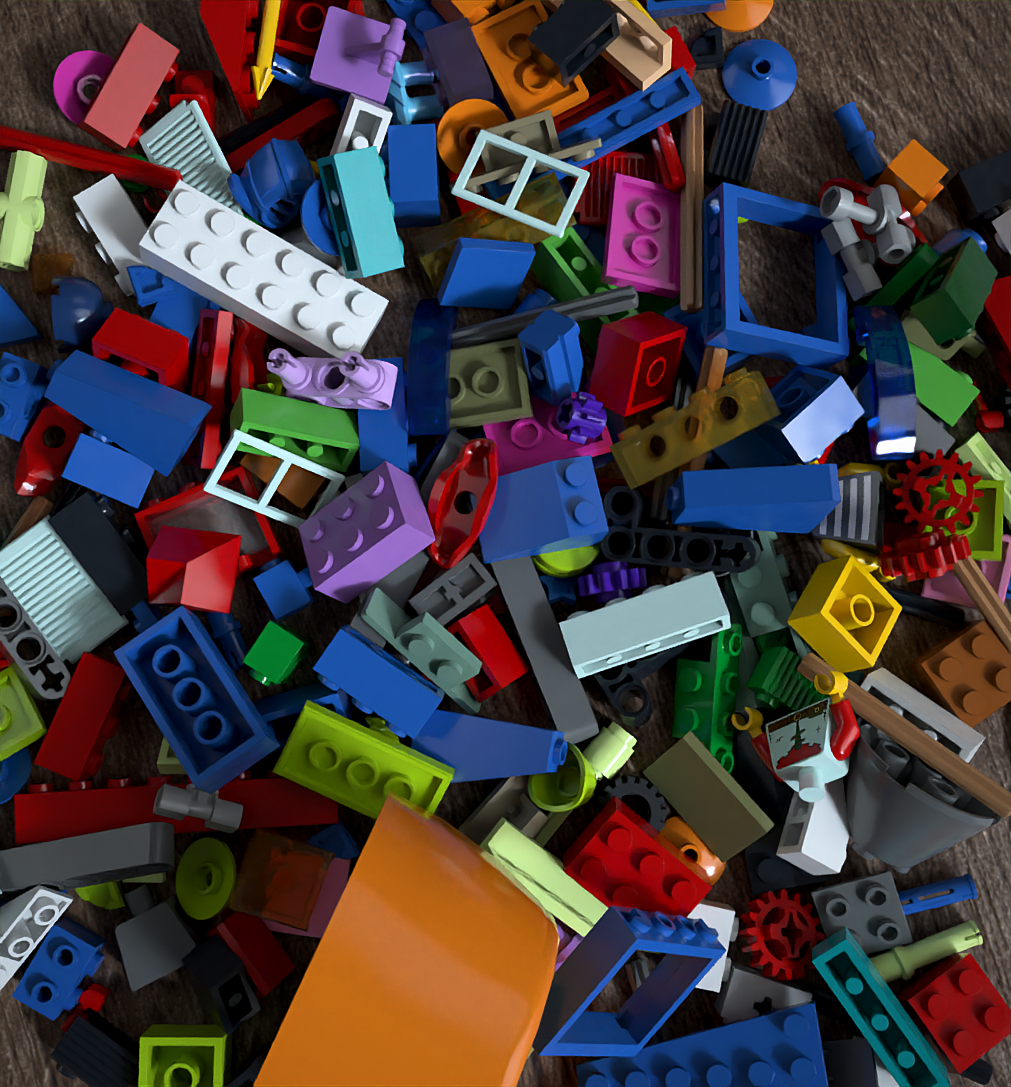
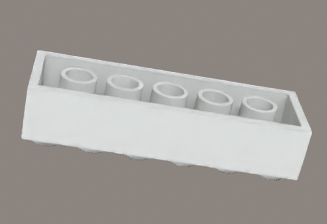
[138,180,389,358]

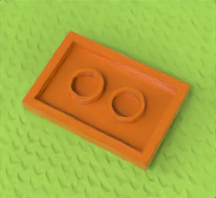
[469,0,589,120]

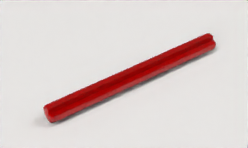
[0,125,183,192]

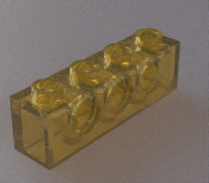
[414,172,577,290]
[610,367,782,490]

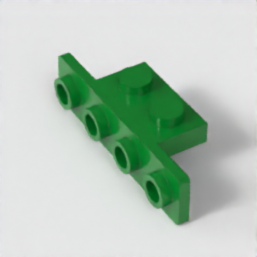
[672,623,743,775]

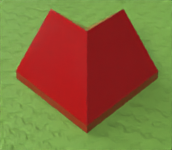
[146,525,242,614]

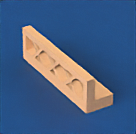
[540,0,672,92]

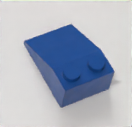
[468,455,609,564]

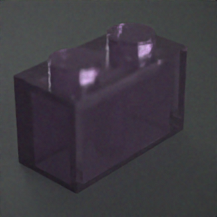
[420,17,494,109]

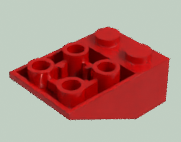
[199,0,263,123]

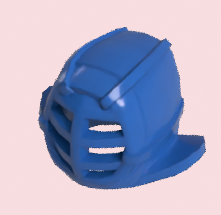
[227,138,316,229]

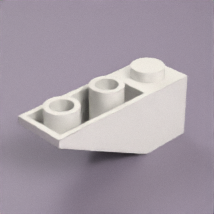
[0,885,73,990]

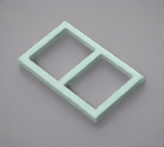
[451,129,590,238]
[203,429,345,529]

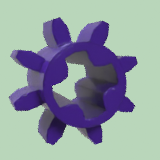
[556,391,607,444]

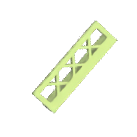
[480,817,608,937]

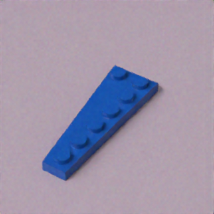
[576,1000,829,1087]

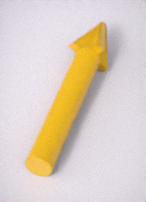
[251,0,281,100]

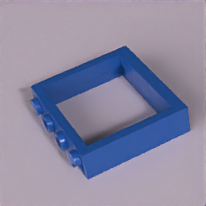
[703,182,850,370]
[532,905,727,1057]

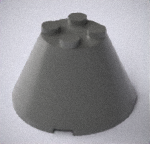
[845,717,1001,874]

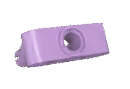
[267,348,398,410]

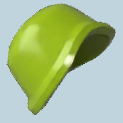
[527,742,596,812]

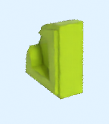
[75,881,127,909]

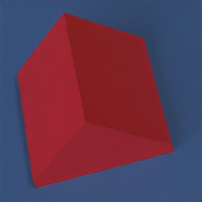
[203,902,295,998]

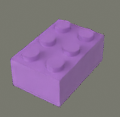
[298,461,436,604]

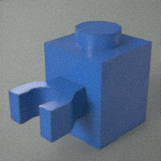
[253,558,316,621]

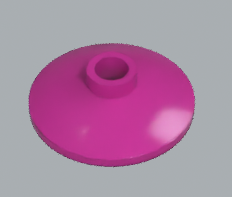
[53,50,113,125]

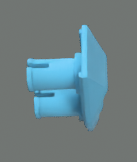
[385,60,444,125]

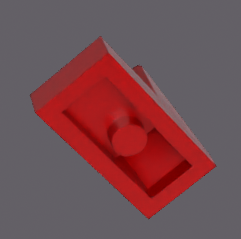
[169,70,217,139]

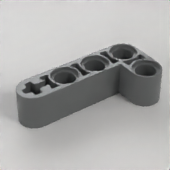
[0,576,71,701]

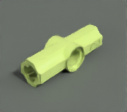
[0,150,48,273]

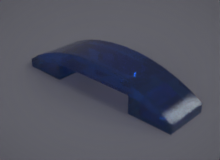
[407,298,458,436]
[853,305,917,460]

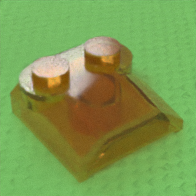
[229,827,336,932]

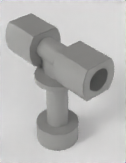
[819,185,912,264]
[821,217,915,301]
[153,784,243,834]

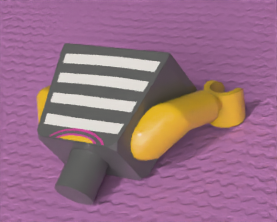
[811,462,902,582]

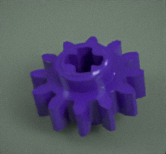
[577,562,648,604]

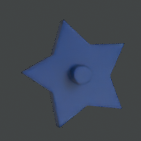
[539,575,578,606]

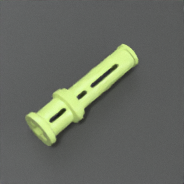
[869,919,983,983]

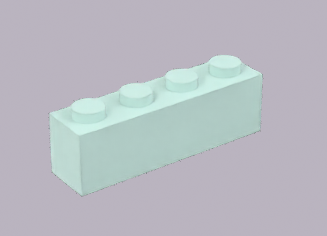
[559,571,731,679]

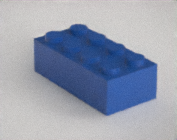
[113,605,280,794]

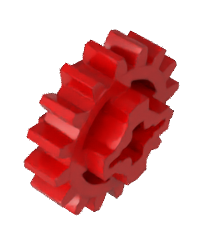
[893,449,984,534]
[878,529,972,582]
[738,889,825,981]

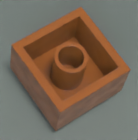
[907,619,1011,728]

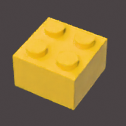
[787,554,902,673]

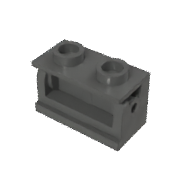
[409,552,497,629]

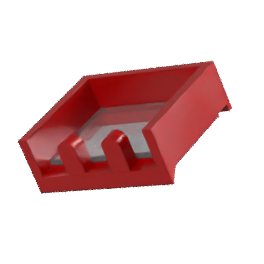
[134,465,287,580]

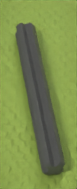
[450,285,639,349]

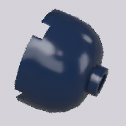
[51,275,114,354]

